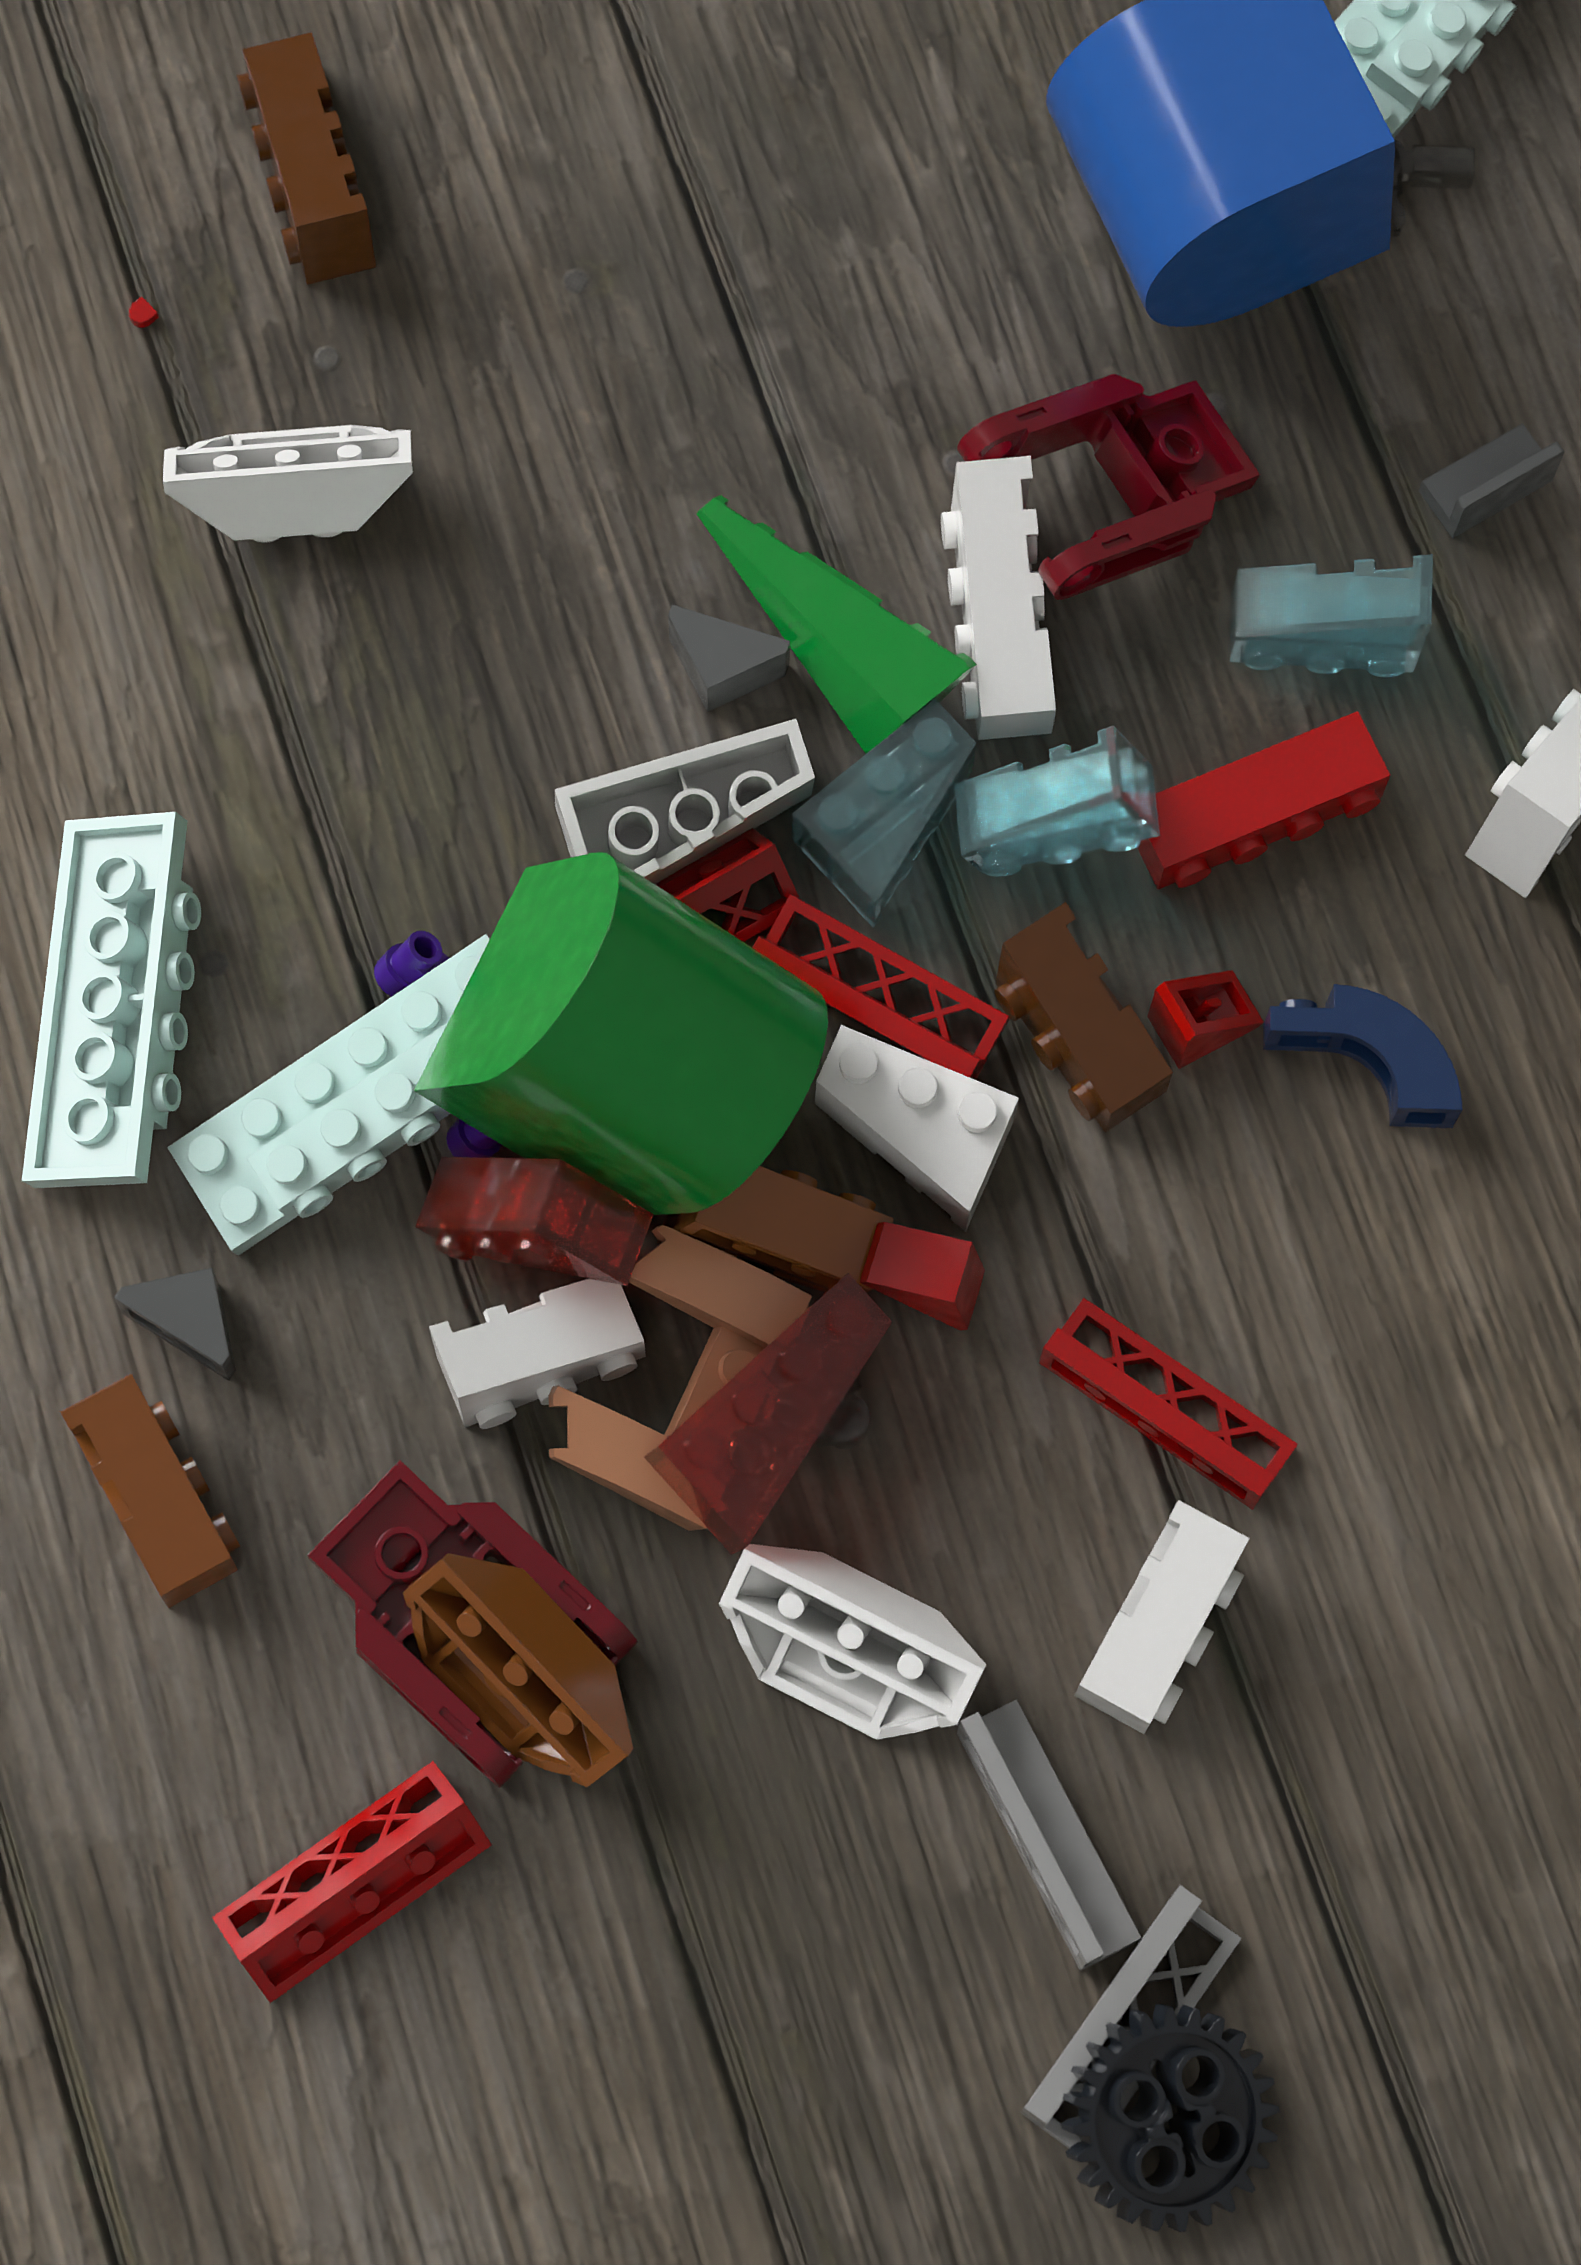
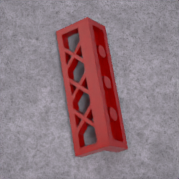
[655,828,800,942]
[752,894,1011,1080]
[1039,1298,1298,1510]
[212,1761,492,2003]

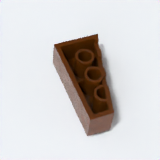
[236,32,376,285]

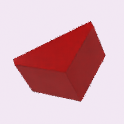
[1147,970,1264,1069]
[859,1222,985,1331]

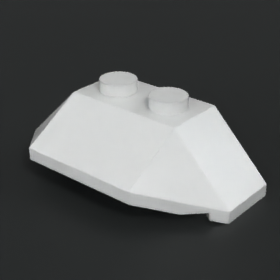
[163,425,413,542]
[719,1544,986,1740]

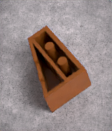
[60,1373,241,1608]

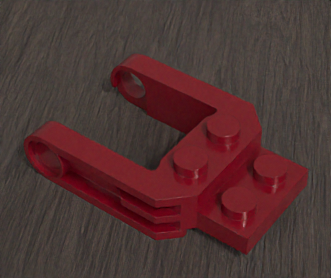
[957,374,1260,600]
[307,1460,638,1788]

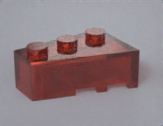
[415,1157,654,1286]

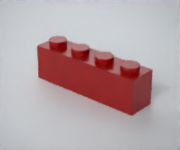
[1126,711,1390,890]

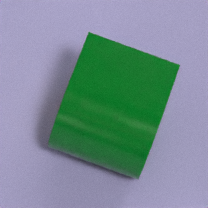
[414,852,828,1217]

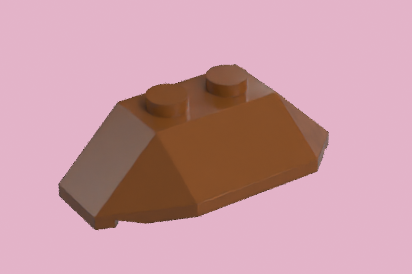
[403,1553,633,1787]

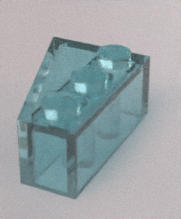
[1229,554,1433,677]
[792,699,977,928]
[954,725,1160,877]

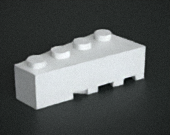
[941,456,1056,740]
[555,719,815,884]

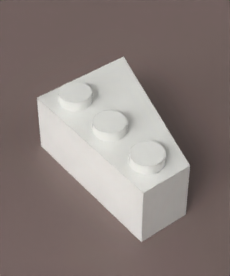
[1465,689,1581,899]
[815,1025,1019,1232]
[429,1272,645,1429]

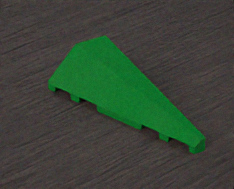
[696,495,977,759]

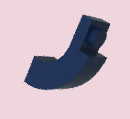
[1263,984,1463,1128]

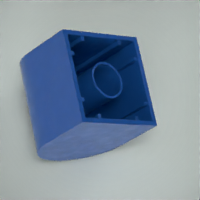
[1046,0,1395,327]

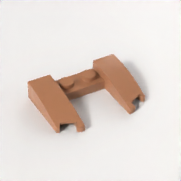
[548,1225,812,1531]

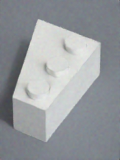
[1074,1500,1250,1734]

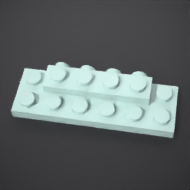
[1335,0,1517,138]
[22,812,201,1188]
[167,934,490,1256]

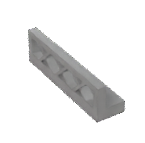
[957,1699,1141,1971]
[1020,1885,1242,2148]

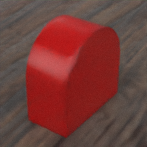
[128,296,159,328]

